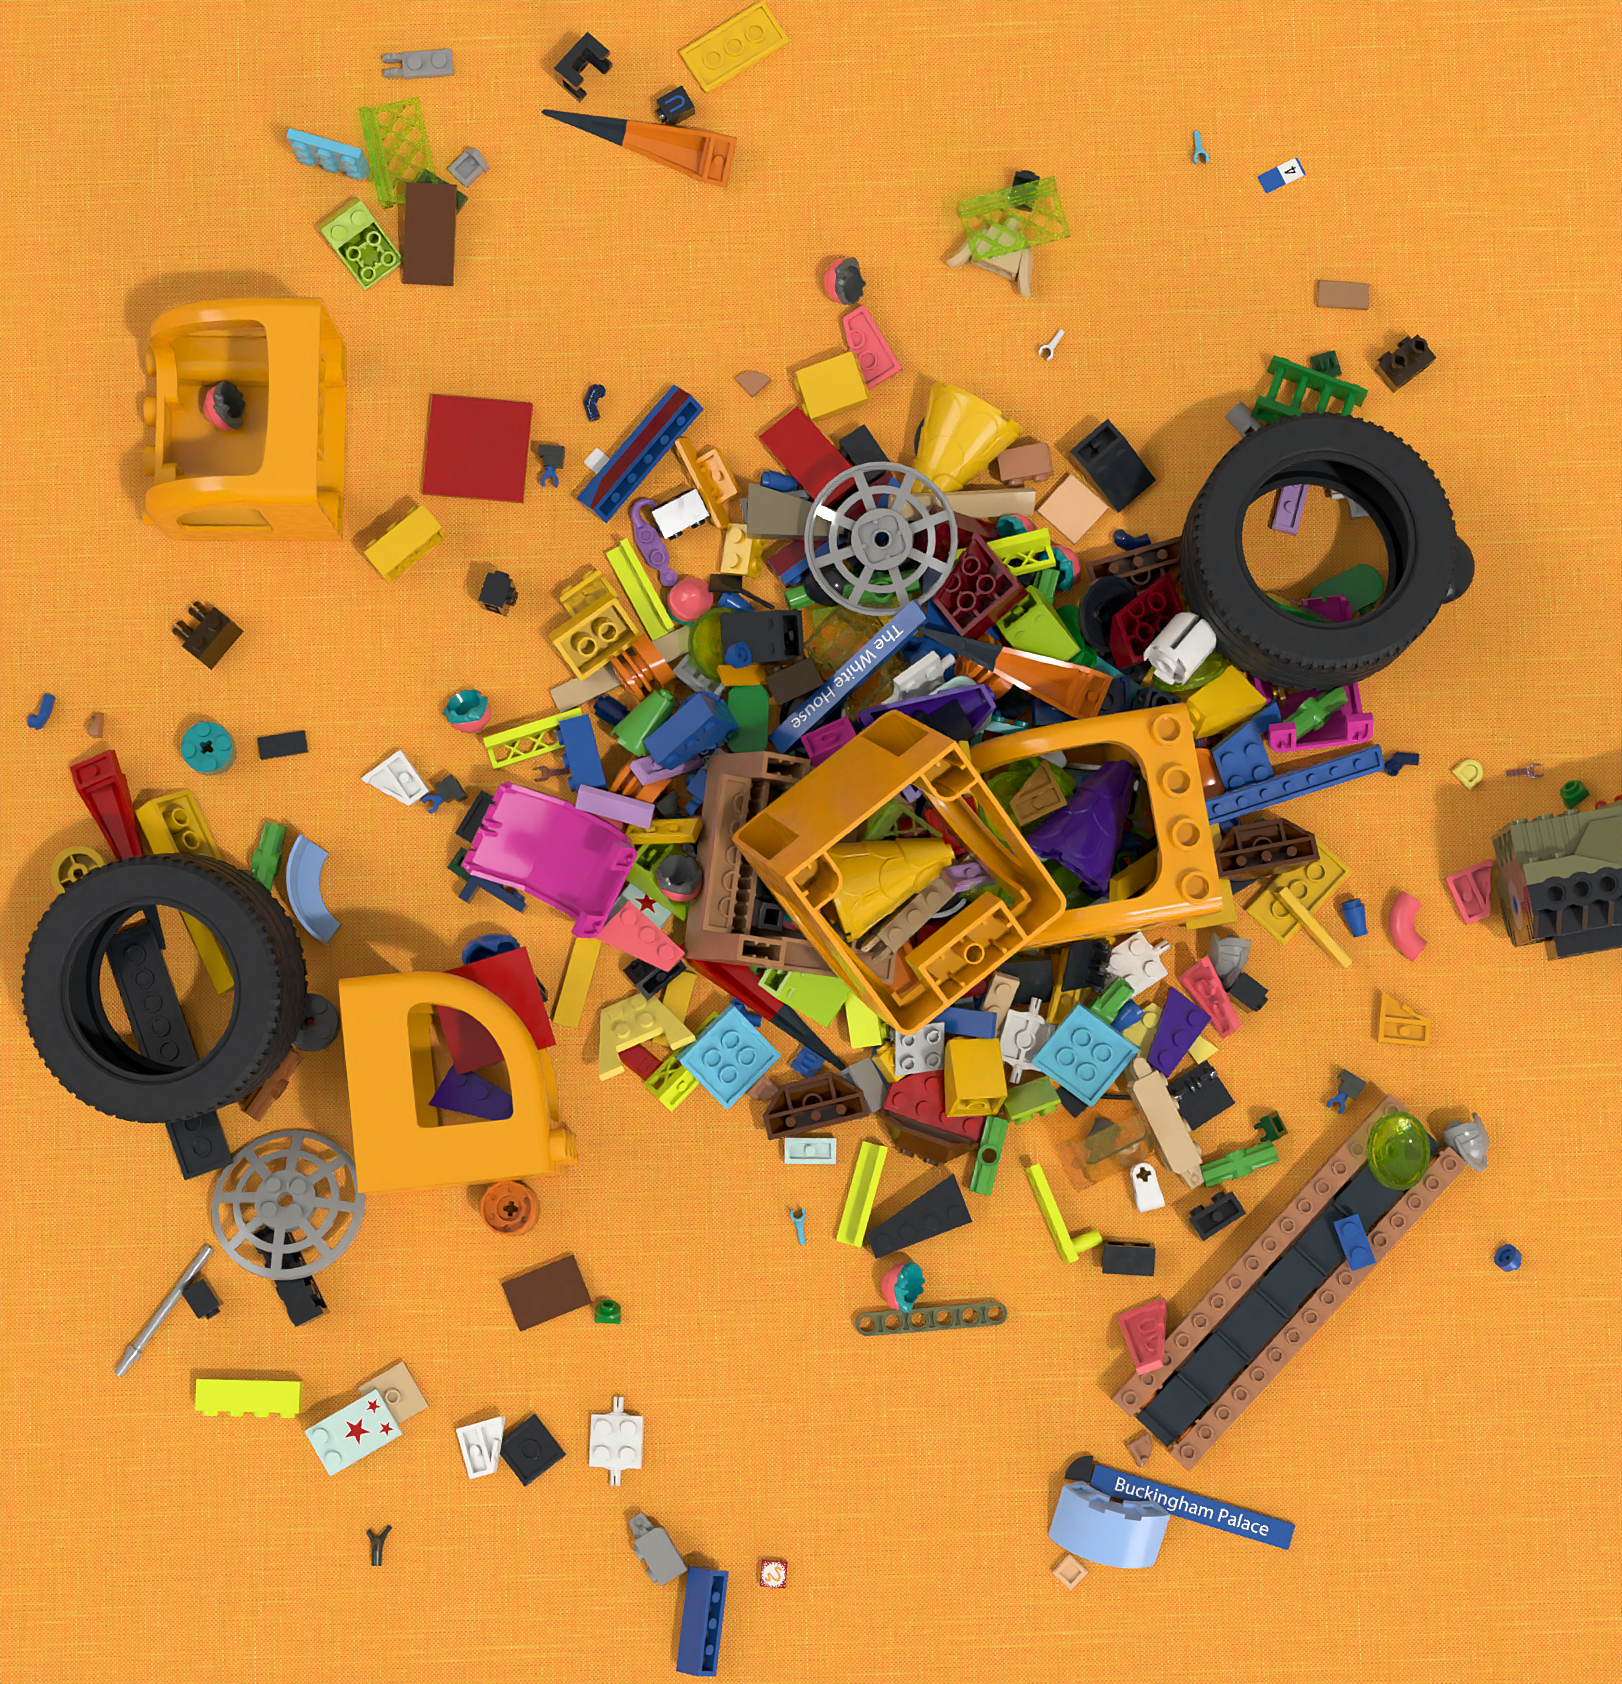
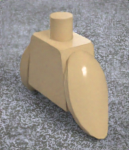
[945,216,1034,298]

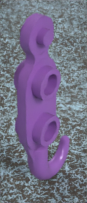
[630,498,678,587]

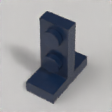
[458,875,528,914]

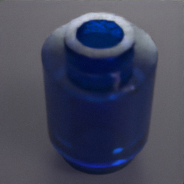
[593,694,630,728]

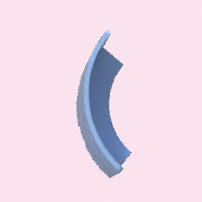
[286,834,342,945]
[1049,1480,1171,1568]

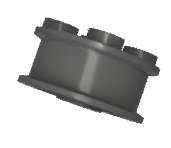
[292,993,340,1051]

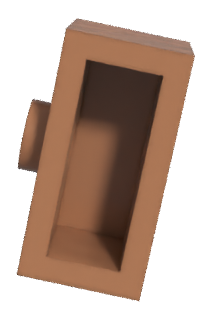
[997,442,1054,487]

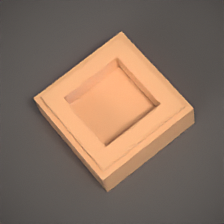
[1052,1553,1088,1591]

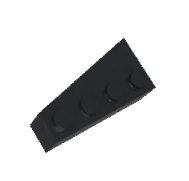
[866,1173,972,1259]
[254,1227,330,1327]

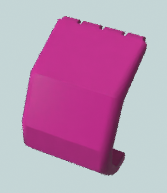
[1254,594,1374,753]
[461,781,637,938]

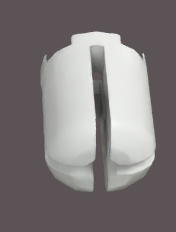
[1144,612,1216,685]

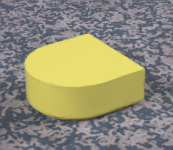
[1451,760,1483,791]

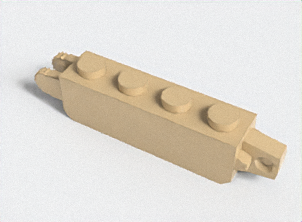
[860,852,976,964]
[1127,1056,1205,1188]

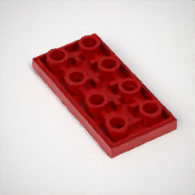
[759,406,857,508]

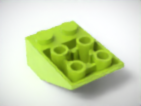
[316,197,404,290]
[996,585,1081,661]
[626,843,690,921]
[758,969,851,1028]
[1002,1076,1061,1125]

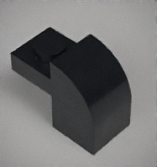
[751,876,785,931]

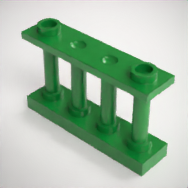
[1251,355,1368,423]

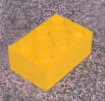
[364,504,447,584]
[547,591,642,682]

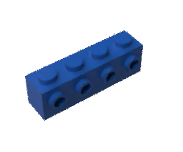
[676,1566,729,1677]

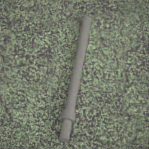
[114,1245,214,1377]

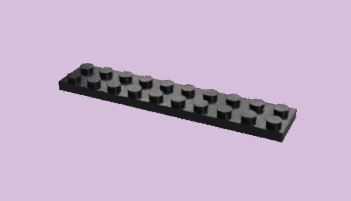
[106,922,233,1181]

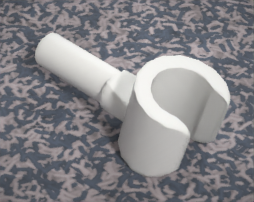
[1039,329,1065,361]

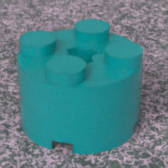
[181,722,236,776]

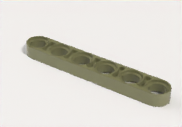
[856,1302,1007,1336]

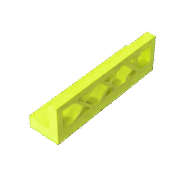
[948,528,1056,576]
[606,538,675,641]
[483,707,583,770]
[643,1011,719,1111]
[836,1141,888,1248]

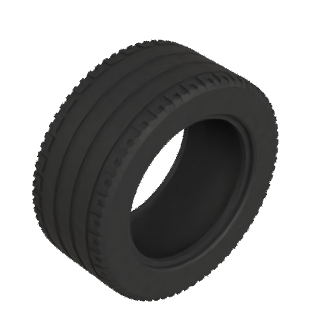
[1179,412,1457,691]
[21,853,308,1123]

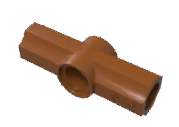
[240,1050,303,1122]

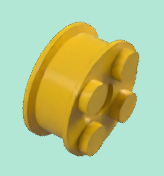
[51,846,108,894]

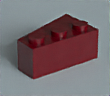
[912,505,1002,562]

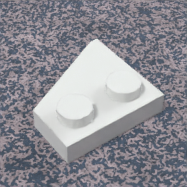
[456,1415,505,1479]

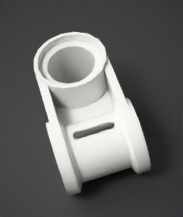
[1130,1161,1165,1213]

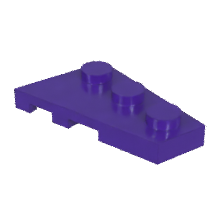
[1146,986,1212,1079]
[428,1063,514,1121]

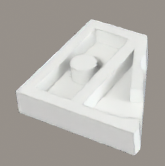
[361,750,431,806]

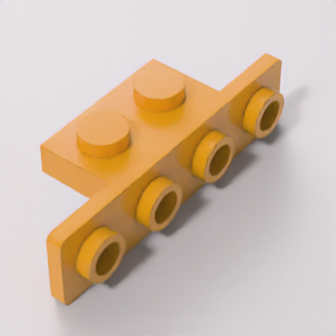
[674,438,741,530]

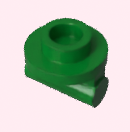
[1560,780,1590,810]
[594,1299,621,1325]

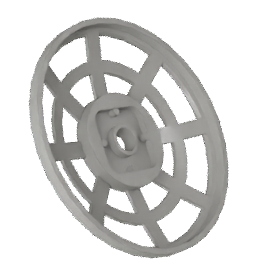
[804,462,958,616]
[212,1130,366,1280]

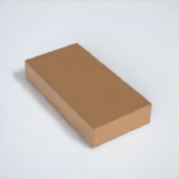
[1317,280,1370,310]

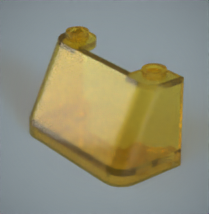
[804,604,911,722]

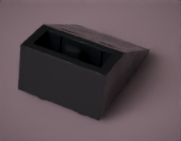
[1068,419,1156,513]
[720,610,804,665]

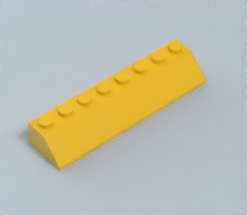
[135,789,234,995]

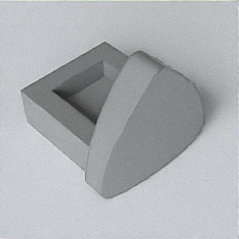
[448,147,489,189]

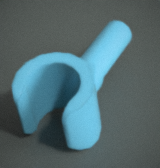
[1192,131,1209,165]
[790,1208,806,1245]

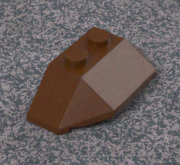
[1086,536,1182,595]
[1214,818,1320,881]
[763,1072,869,1140]
[880,1108,979,1167]

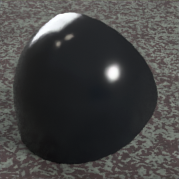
[804,563,845,607]

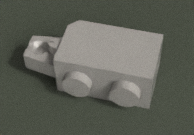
[629,1512,688,1586]

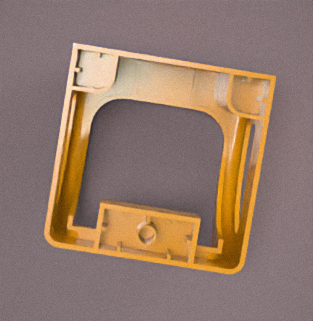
[142,297,347,542]
[961,703,1223,952]
[732,710,1066,1035]
[339,971,578,1196]

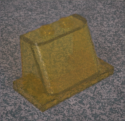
[1054,1106,1158,1193]

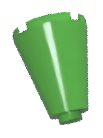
[610,688,676,757]

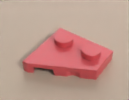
[1444,859,1492,925]

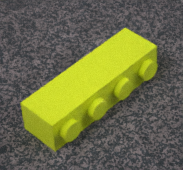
[845,991,890,1049]
[195,1378,303,1418]

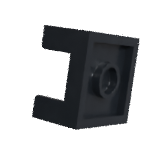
[554,32,613,103]

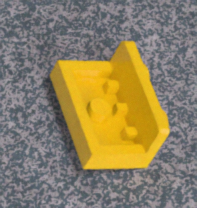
[720,523,767,579]
[559,569,619,617]

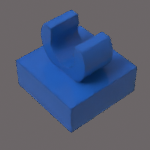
[790,1046,825,1078]

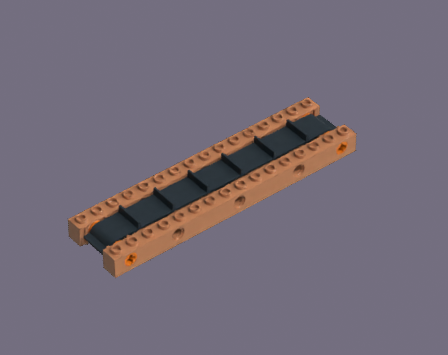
[1110,1094,1468,1471]

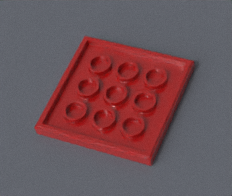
[422,395,533,504]
[435,946,557,1075]

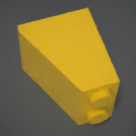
[1186,665,1267,739]
[944,1037,1008,1117]

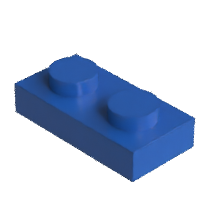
[1333,1213,1376,1271]

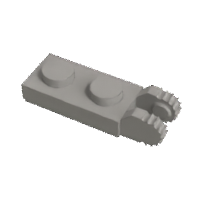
[382,49,454,80]

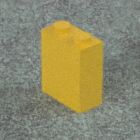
[795,351,872,422]

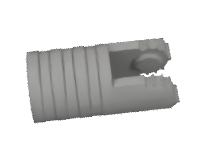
[1225,402,1263,438]

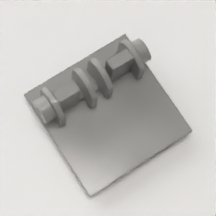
[890,1021,944,1076]

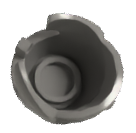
[1208,932,1251,990]
[1442,1112,1489,1172]

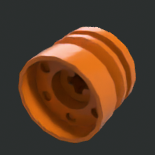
[954,632,1013,700]
[609,634,675,702]
[609,755,674,804]
[480,1181,541,1236]

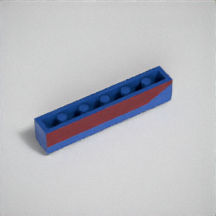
[576,385,703,523]
[768,471,901,588]

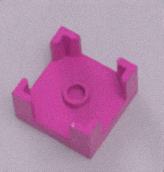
[801,716,856,769]

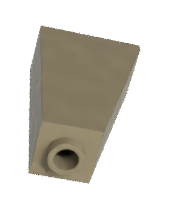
[747,483,844,542]

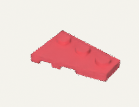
[843,305,903,391]
[594,900,685,973]
[1177,955,1242,1039]
[1117,1298,1167,1375]

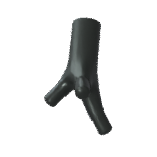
[366,1525,392,1566]

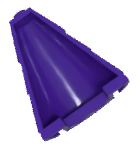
[857,684,996,803]
[1026,760,1136,900]

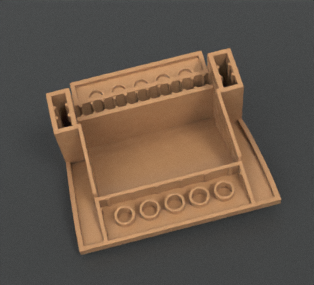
[683,751,917,985]

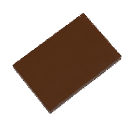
[501,1255,593,1332]

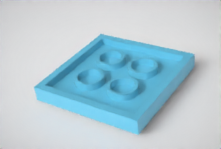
[286,128,371,181]
[1031,1001,1140,1108]
[676,1004,781,1110]

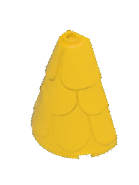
[910,380,1023,494]
[826,838,955,943]

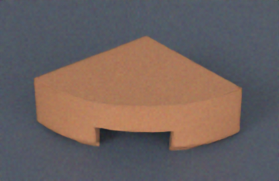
[735,372,771,398]
[88,713,104,738]
[746,1075,779,1100]
[1126,1432,1152,1468]

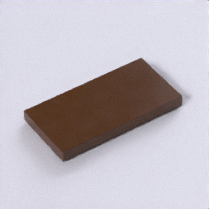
[403,182,457,286]

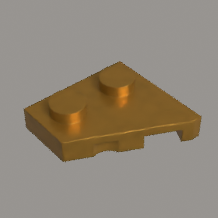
[1009,759,1068,827]

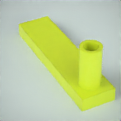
[1025,1163,1103,1264]

